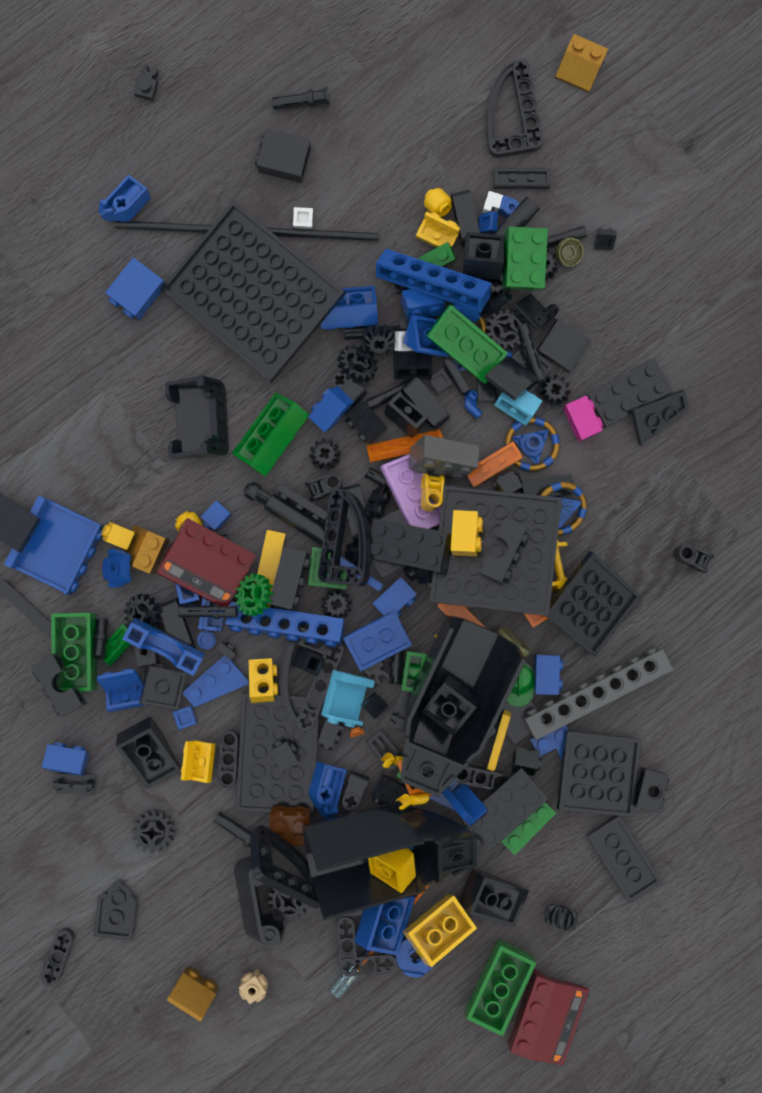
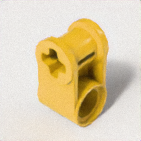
[421,473,444,512]

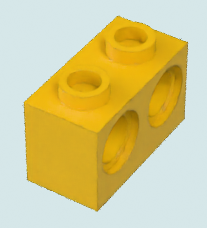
[249,658,278,703]

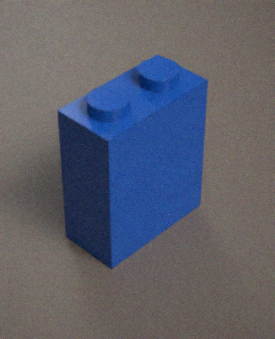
[105,257,165,320]

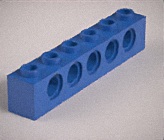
[376,249,491,312]
[225,602,345,647]

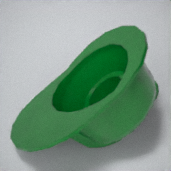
[507,662,534,707]

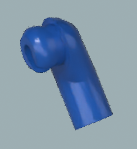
[464,390,483,419]

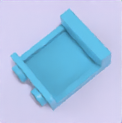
[321,670,375,728]

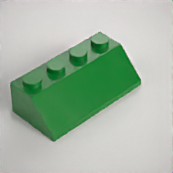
[231,392,309,476]

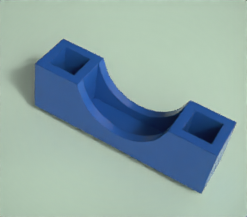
[122,618,205,676]

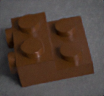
[270,806,311,846]

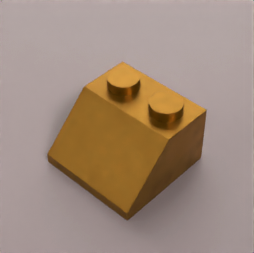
[555,34,608,93]
[123,525,169,575]
[167,966,219,1022]

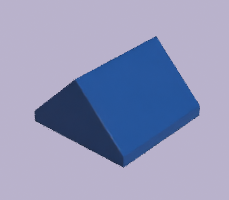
[403,315,449,357]

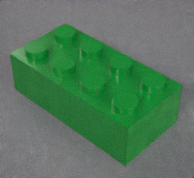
[51,613,97,692]
[465,939,536,1036]

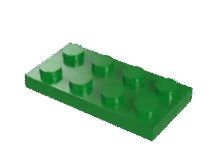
[426,305,508,384]

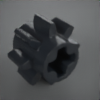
[345,540,359,566]

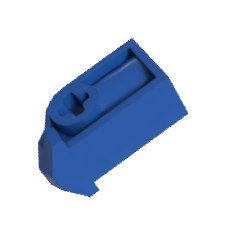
[98,174,151,222]
[309,762,347,818]

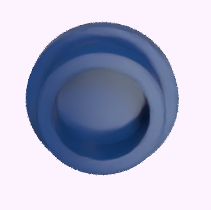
[196,630,216,650]

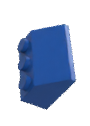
[321,286,378,330]
[354,896,415,956]

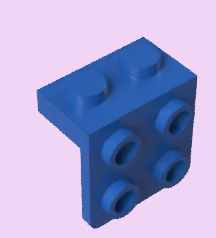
[97,668,145,712]

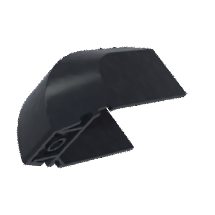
[401,615,526,797]
[302,806,477,920]

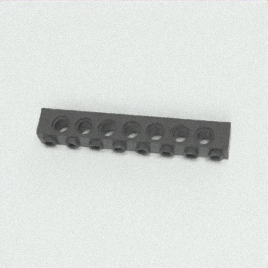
[522,647,673,740]

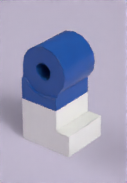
[482,191,519,219]

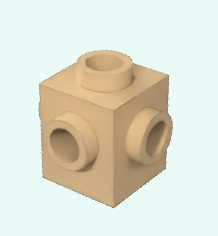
[239,969,268,1004]

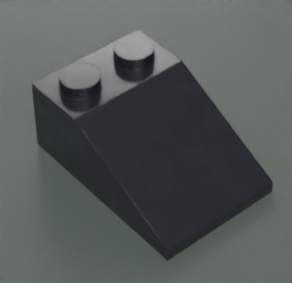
[116,716,181,789]
[459,868,529,927]

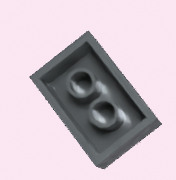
[409,435,479,480]

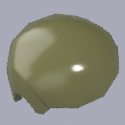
[555,237,584,267]

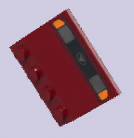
[156,518,256,606]
[508,969,589,1065]

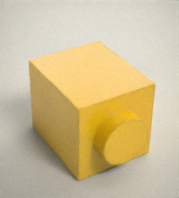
[101,521,135,550]

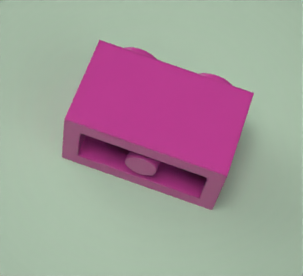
[563,396,603,442]

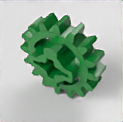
[235,573,274,617]

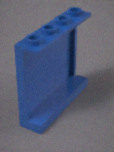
[4,495,104,595]

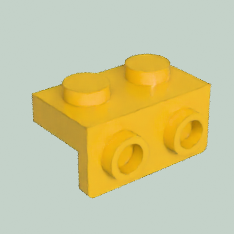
[416,212,460,248]
[181,740,216,783]

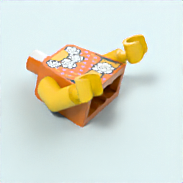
[380,753,432,810]

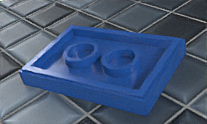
[343,610,412,672]

